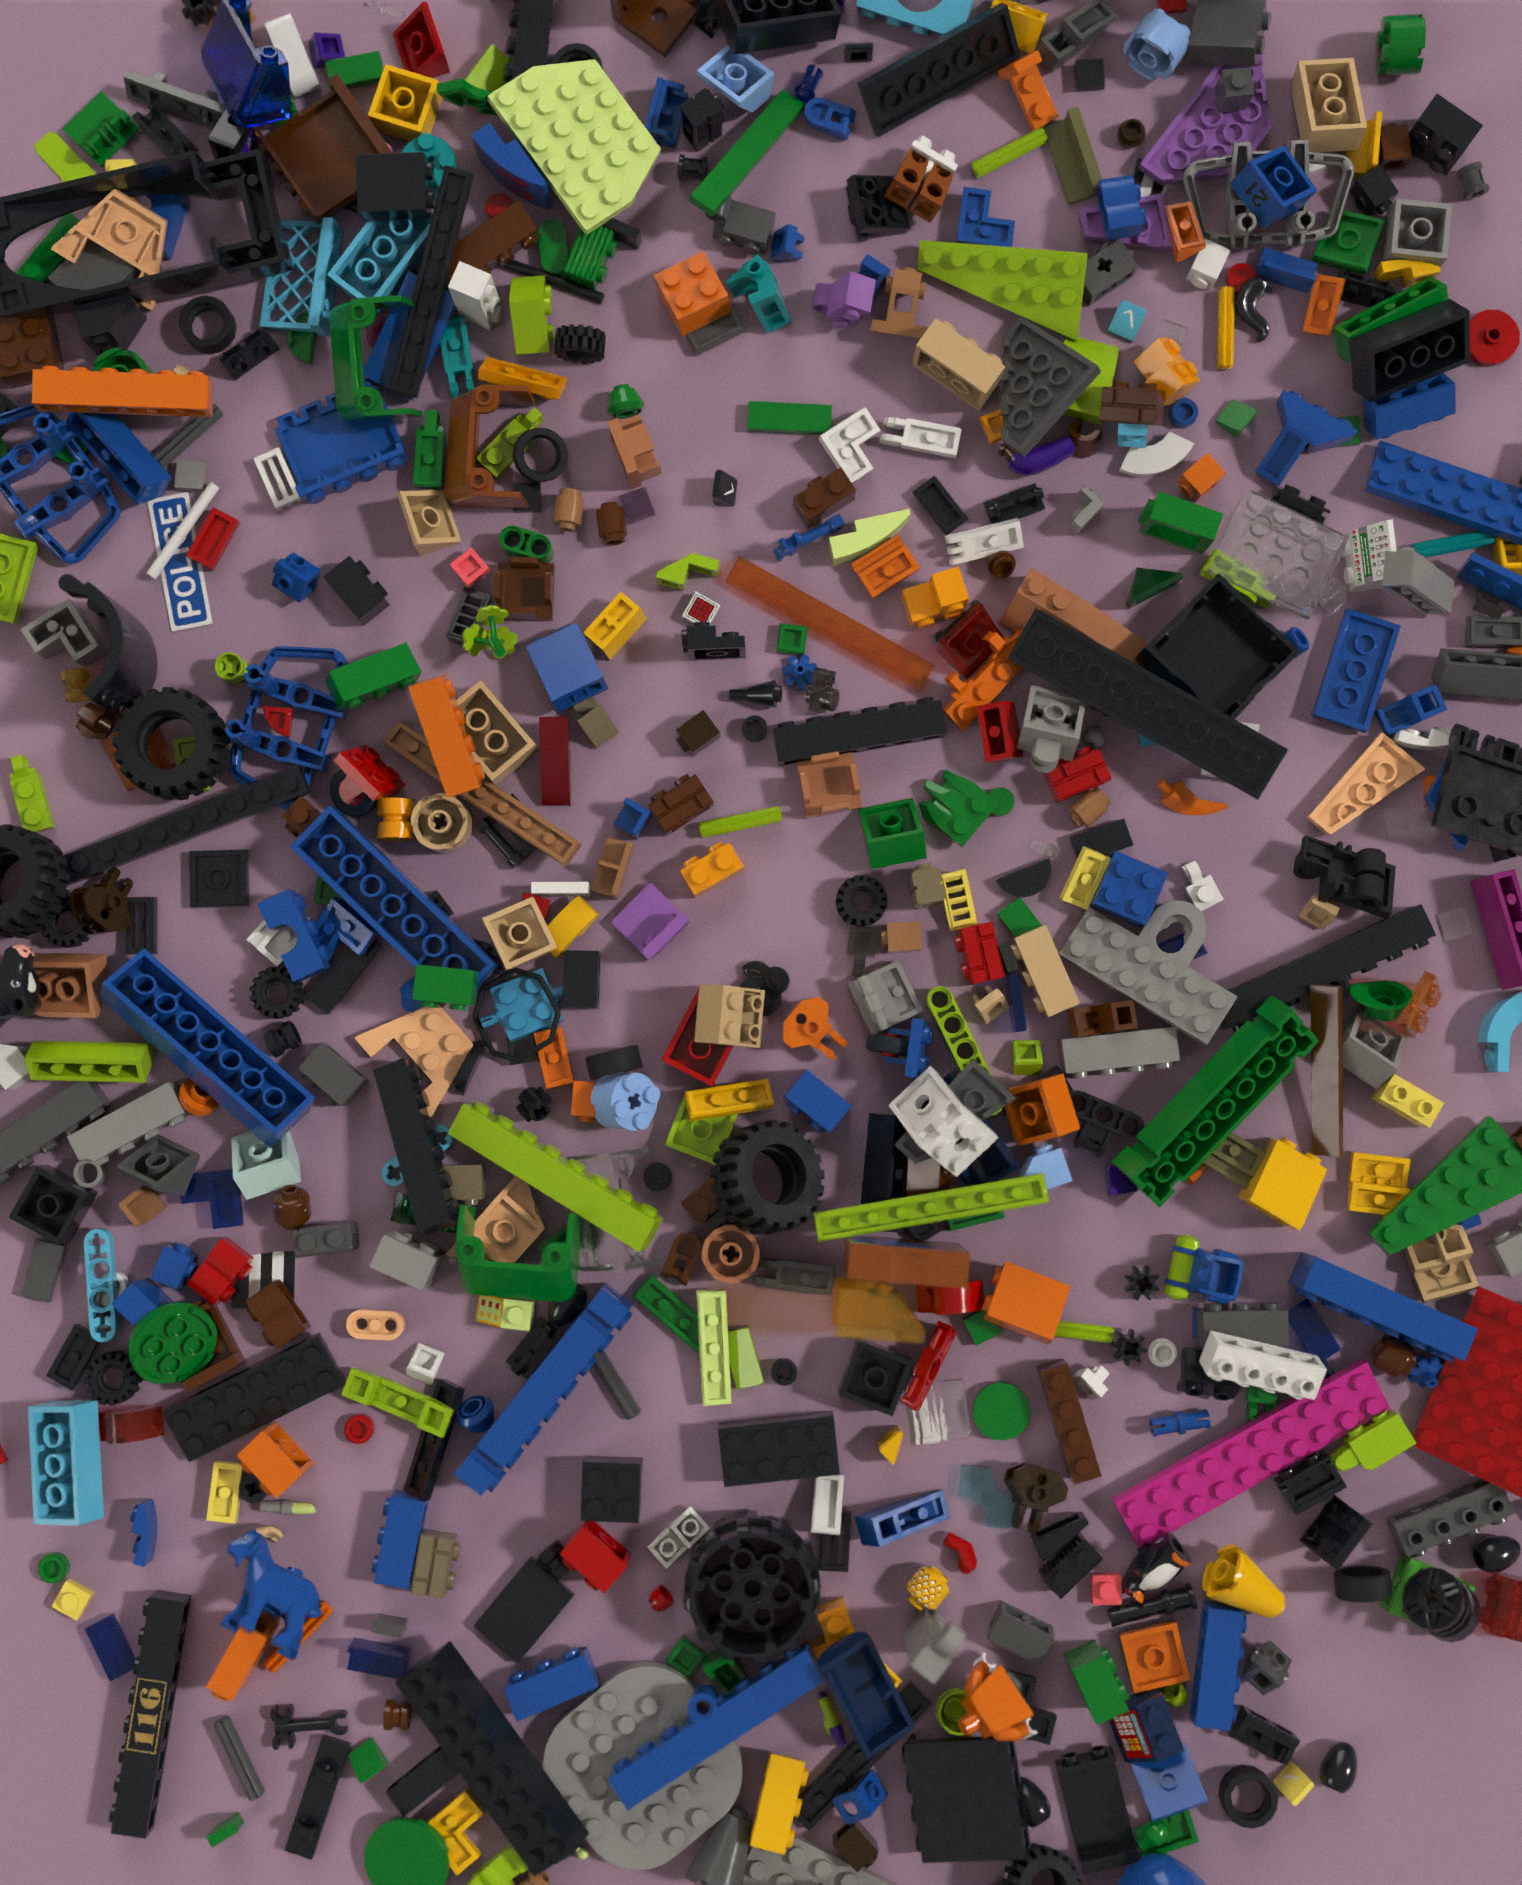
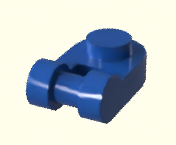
[804,97,857,140]

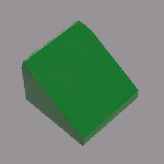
[1215,399,1258,438]
[347,1737,388,1784]

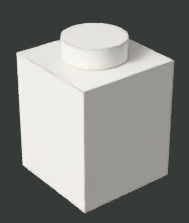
[1186,239,1230,290]

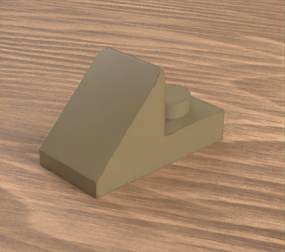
[567,697,619,749]

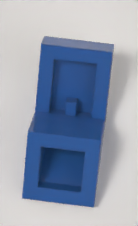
[1374,684,1448,736]

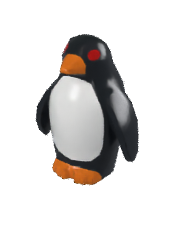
[1121,1531,1191,1603]

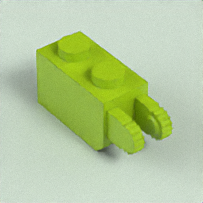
[1329,1409,1417,1471]

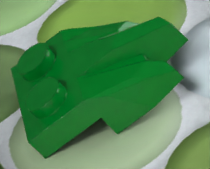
[918,769,999,847]

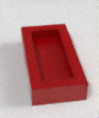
[186,507,240,571]

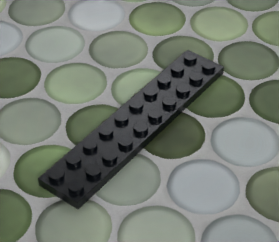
[1007,608,1289,800]

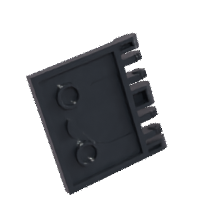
[1431,724,1522,856]

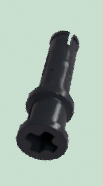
[1107,1583,1198,1627]

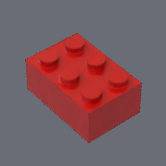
[661,988,734,1087]

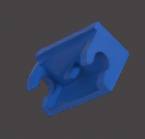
[645,77,688,148]

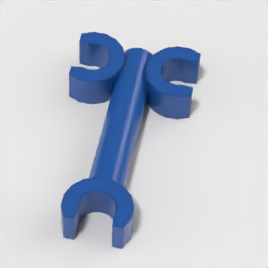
[773,514,845,562]

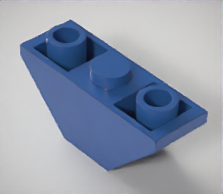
[1276,389,1358,453]

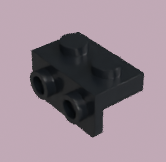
[1177,1347,1241,1401]

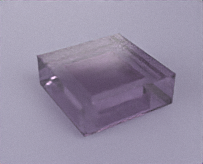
[619,487,655,525]

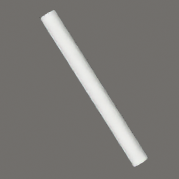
[146,482,220,579]

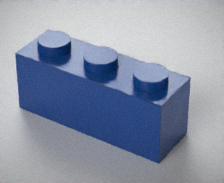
[1363,373,1456,440]
[371,1490,429,1589]
[503,1647,600,1722]

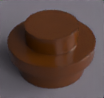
[987,551,1016,578]

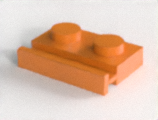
[851,534,920,600]

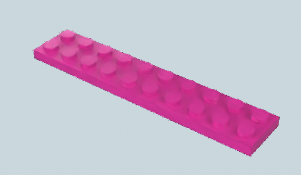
[1112,1358,1391,1549]

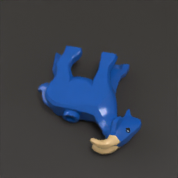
[220,1525,322,1660]

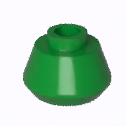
[607,384,644,419]

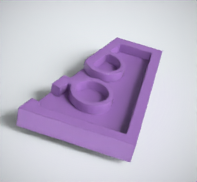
[1078,193,1173,251]

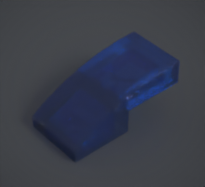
[1288,1298,1341,1362]

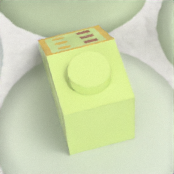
[476,1295,536,1331]

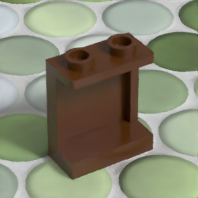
[182,1299,246,1392]

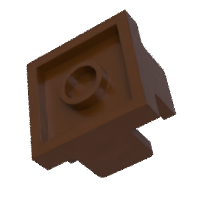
[494,557,555,621]

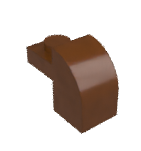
[1067,1000,1138,1038]

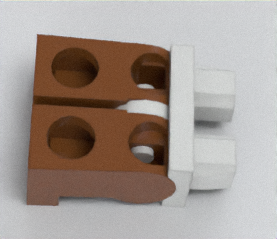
[884,135,958,223]

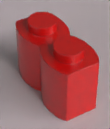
[187,1237,254,1306]

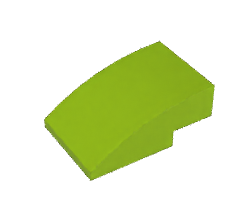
[1063,336,1120,425]

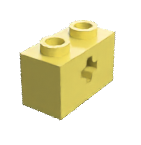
[1370,1074,1444,1128]

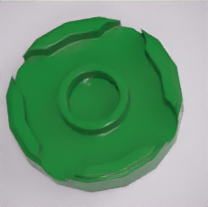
[972,1381,1030,1441]

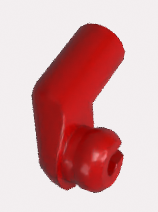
[943,1532,977,1574]

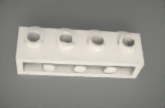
[1199,1330,1327,1400]

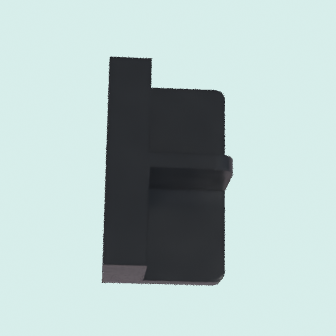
[563,950,601,1009]

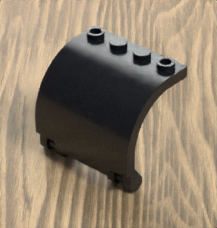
[58,574,158,718]

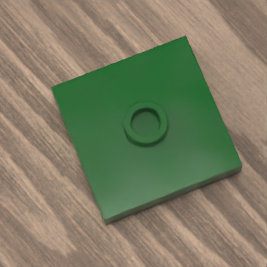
[1312,207,1386,275]

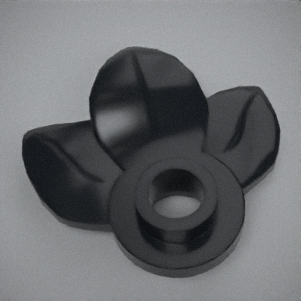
[739,960,790,1017]

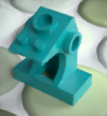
[726,254,792,333]

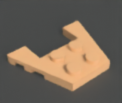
[51,189,168,311]
[355,1003,474,1118]

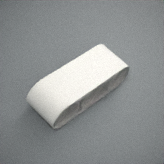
[265,13,320,98]

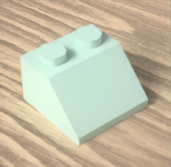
[231,1130,301,1200]

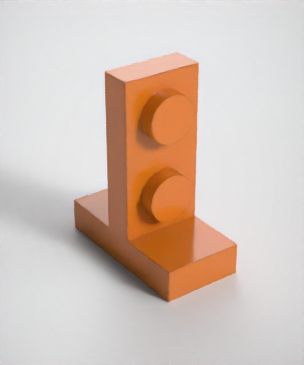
[997,50,1059,131]

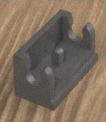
[987,1600,1054,1666]

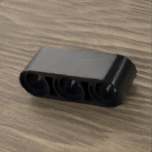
[385,1746,459,1816]

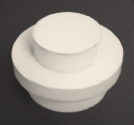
[1148,1338,1177,1367]

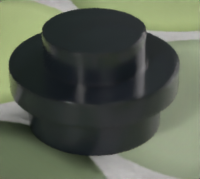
[644,1163,672,1191]

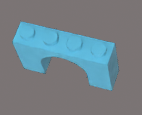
[855,0,975,37]

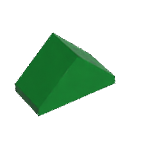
[703,1648,748,1695]

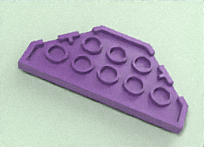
[1138,54,1273,185]

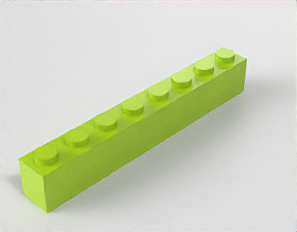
[447,1101,664,1252]

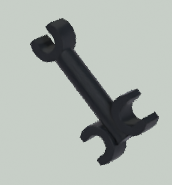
[270,1704,348,1750]

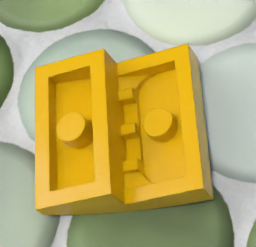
[1348,1151,1411,1215]

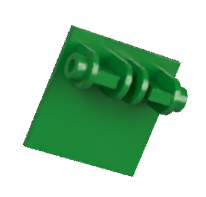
[62,91,140,167]

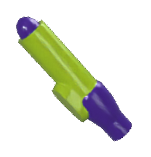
[818,1691,847,1748]

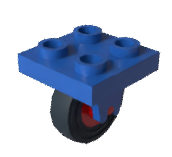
[866,1018,934,1079]

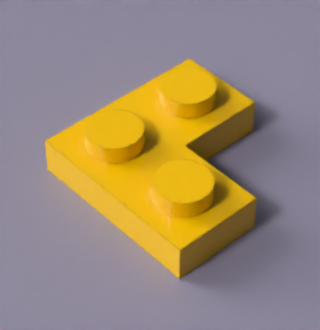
[427,1787,485,1875]

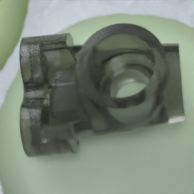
[805,667,839,713]

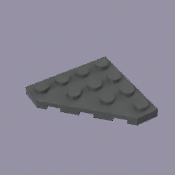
[1001,316,1101,458]

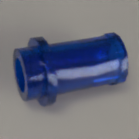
[794,65,823,104]

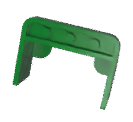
[329,295,422,421]
[455,1205,583,1302]

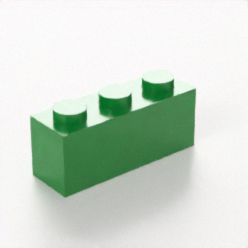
[325,642,421,711]

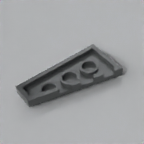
[894,1058,1016,1164]

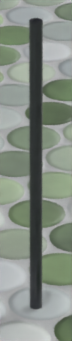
[343,200,605,304]

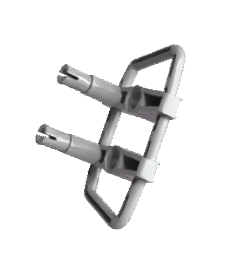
[1183,140,1354,249]

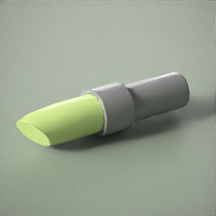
[260,1500,316,1515]

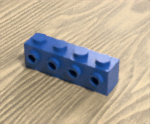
[66,412,172,505]
[1189,1601,1247,1731]

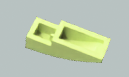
[828,509,910,566]

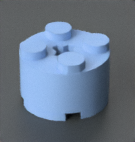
[1123,8,1190,80]
[591,1072,660,1131]

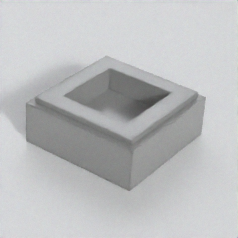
[174,459,207,492]

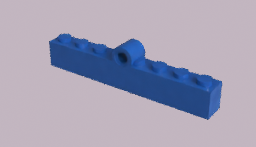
[608,1642,825,1811]

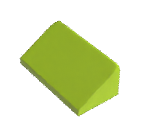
[465,44,509,92]
[728,1325,764,1389]

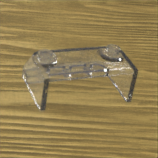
[566,1148,662,1271]

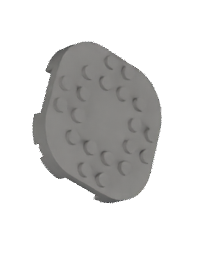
[543,1660,743,1870]

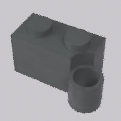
[705,197,775,255]

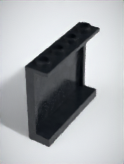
[902,1734,1032,1863]

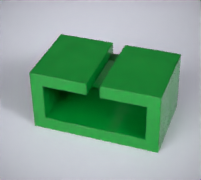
[412,964,479,1011]

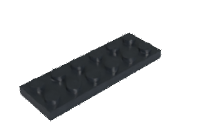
[857,2,1021,137]
[162,1332,346,1462]

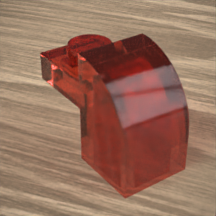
[98,1406,164,1444]

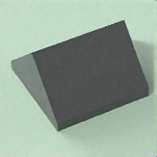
[116,1135,200,1196]

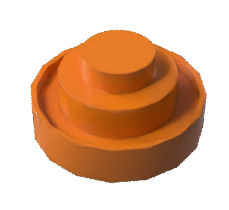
[178,1077,220,1116]

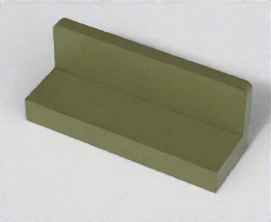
[1044,106,1103,205]

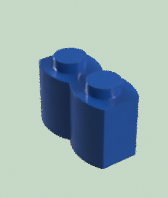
[1096,175,1146,240]

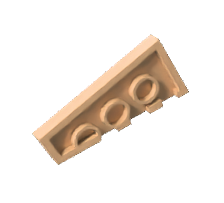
[1306,732,1425,836]

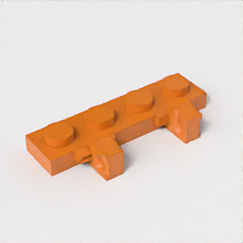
[943,630,1023,731]

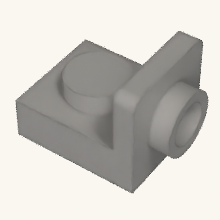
[1069,486,1104,535]

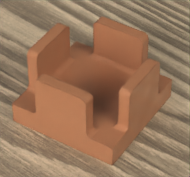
[607,415,661,490]
[796,751,862,819]

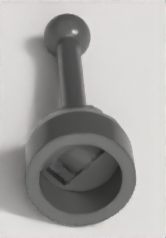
[1077,724,1106,749]

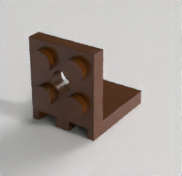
[610,0,696,57]

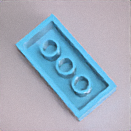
[327,212,433,319]
[28,1400,104,1526]

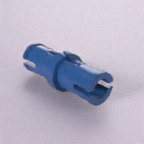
[1149,1409,1211,1437]

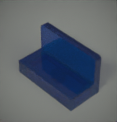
[347,1638,411,1679]

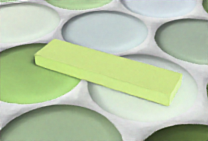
[696,1288,732,1406]

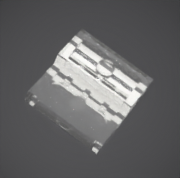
[903,1379,971,1445]

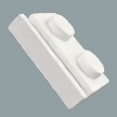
[246,916,310,967]

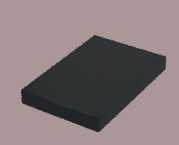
[474,1556,574,1664]

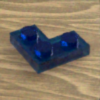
[181,1169,244,1229]

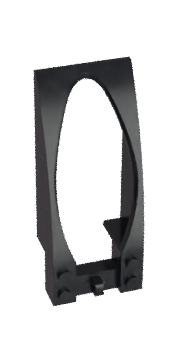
[0,149,293,318]

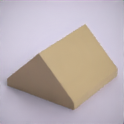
[397,490,462,556]
[481,897,558,971]

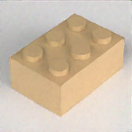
[1290,58,1367,152]
[912,318,1005,411]
[456,680,539,786]

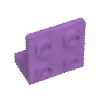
[612,883,691,962]

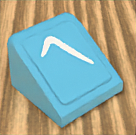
[1107,300,1147,343]

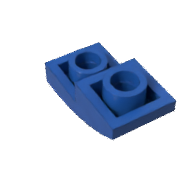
[130,1498,157,1567]

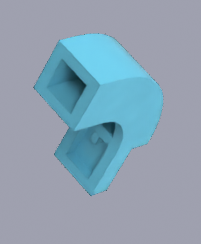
[1477,991,1522,1072]

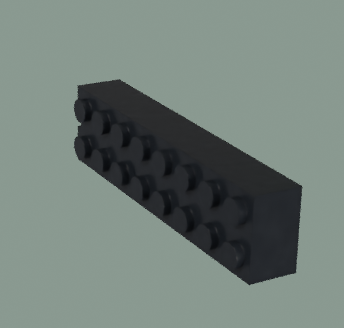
[395,1641,589,1876]

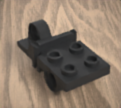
[1293,835,1396,919]

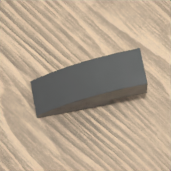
[1034,0,1118,74]

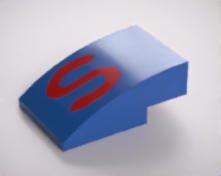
[471,122,553,210]

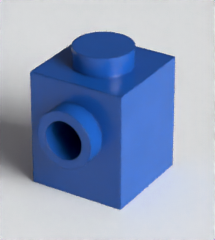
[150,1242,198,1289]

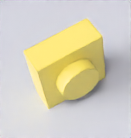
[52,1578,94,1621]

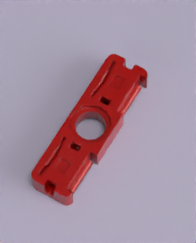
[900,1321,956,1412]

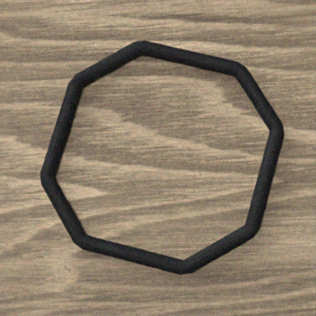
[473,968,561,1063]

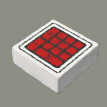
[682,592,720,625]

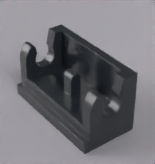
[132,103,198,157]
[1228,1705,1301,1765]

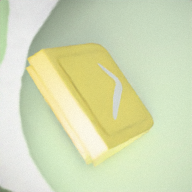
[1273,1761,1314,1806]

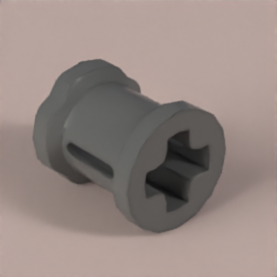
[1457,162,1490,200]

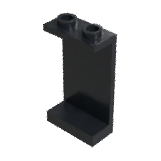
[1055,1745,1141,1875]

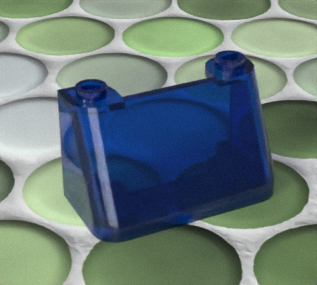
[201,0,292,128]

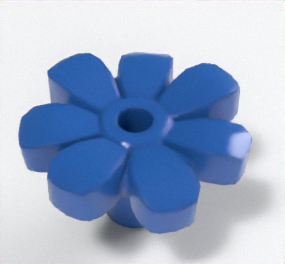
[782,655,818,691]
[1407,1356,1444,1388]

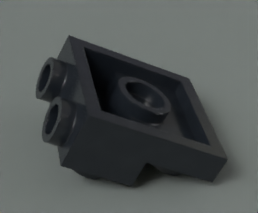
[682,622,746,661]

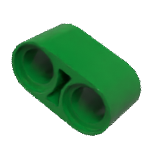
[499,525,554,563]

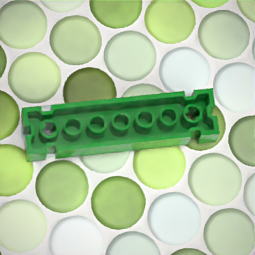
[1112,995,1319,1208]

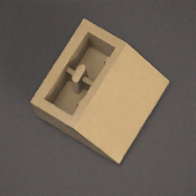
[694,984,765,1048]

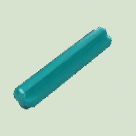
[1411,531,1495,558]

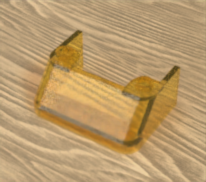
[832,1277,926,1343]

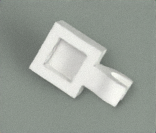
[1181,861,1224,911]

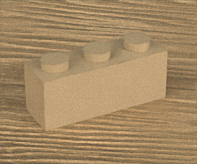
[1011,925,1080,1017]

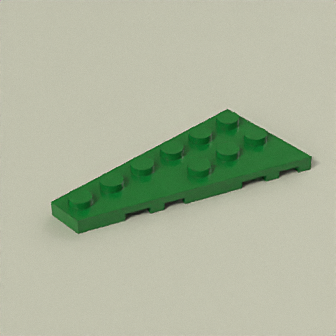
[1367,1116,1522,1255]

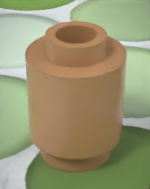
[553,488,584,532]
[1068,787,1111,828]

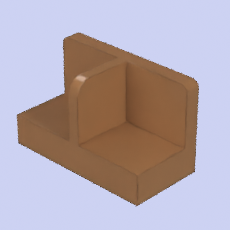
[591,837,635,899]

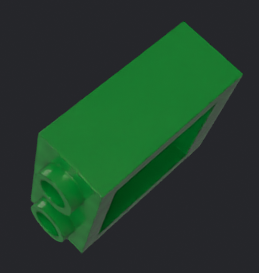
[1138,491,1224,554]

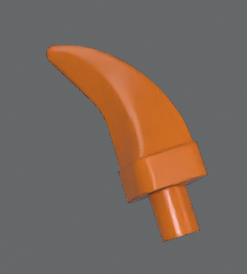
[1156,777,1228,815]

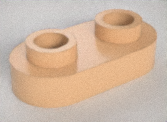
[346,1309,405,1340]

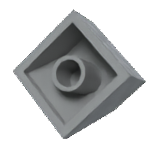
[1342,1005,1407,1089]

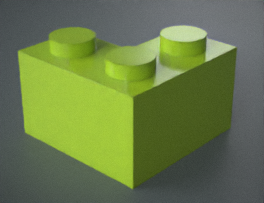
[509,275,555,355]

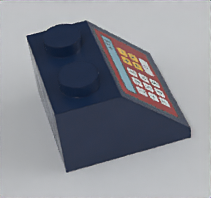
[1109,1688,1185,1763]

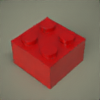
[560,1521,631,1593]

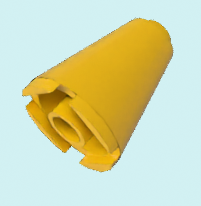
[1202,1544,1285,1619]

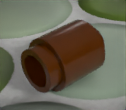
[596,502,627,546]

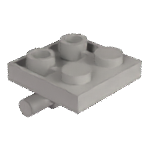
[847,960,923,1035]

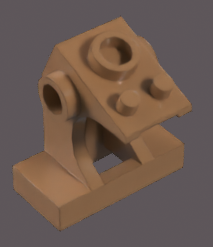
[870,267,928,338]

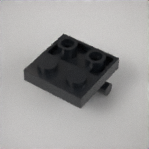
[846,175,910,242]
[1300,1495,1373,1571]

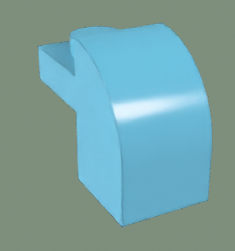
[1117,423,1148,448]

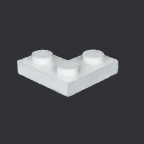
[818,407,881,483]

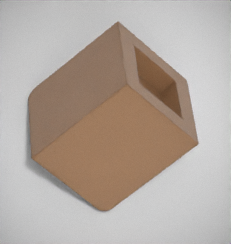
[118,1186,168,1227]

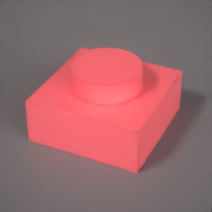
[450,547,490,589]
[1091,1573,1122,1605]

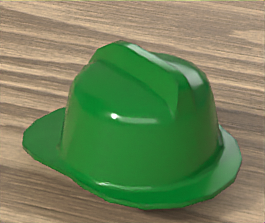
[1349,980,1414,1022]

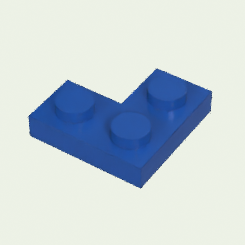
[956,187,1015,247]
[315,897,378,957]

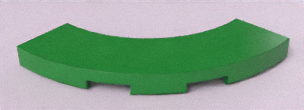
[437,78,498,116]

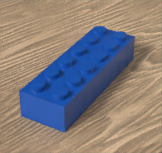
[1288,1252,1478,1363]

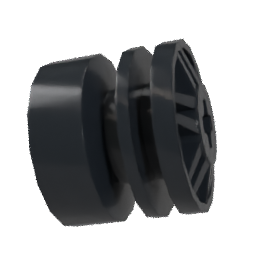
[1402,1567,1481,1643]

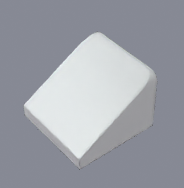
[406,1343,445,1385]

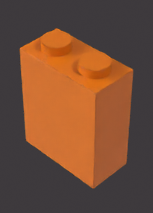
[981,1261,1071,1345]
[206,1612,281,1702]

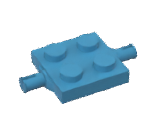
[480,968,564,1042]

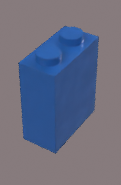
[526,622,608,713]

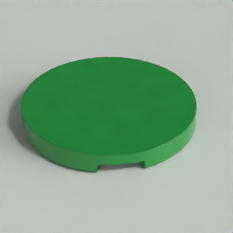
[128,1302,218,1385]
[364,1816,449,1885]

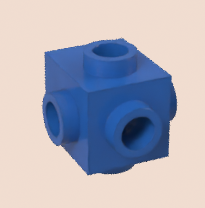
[272,552,321,603]

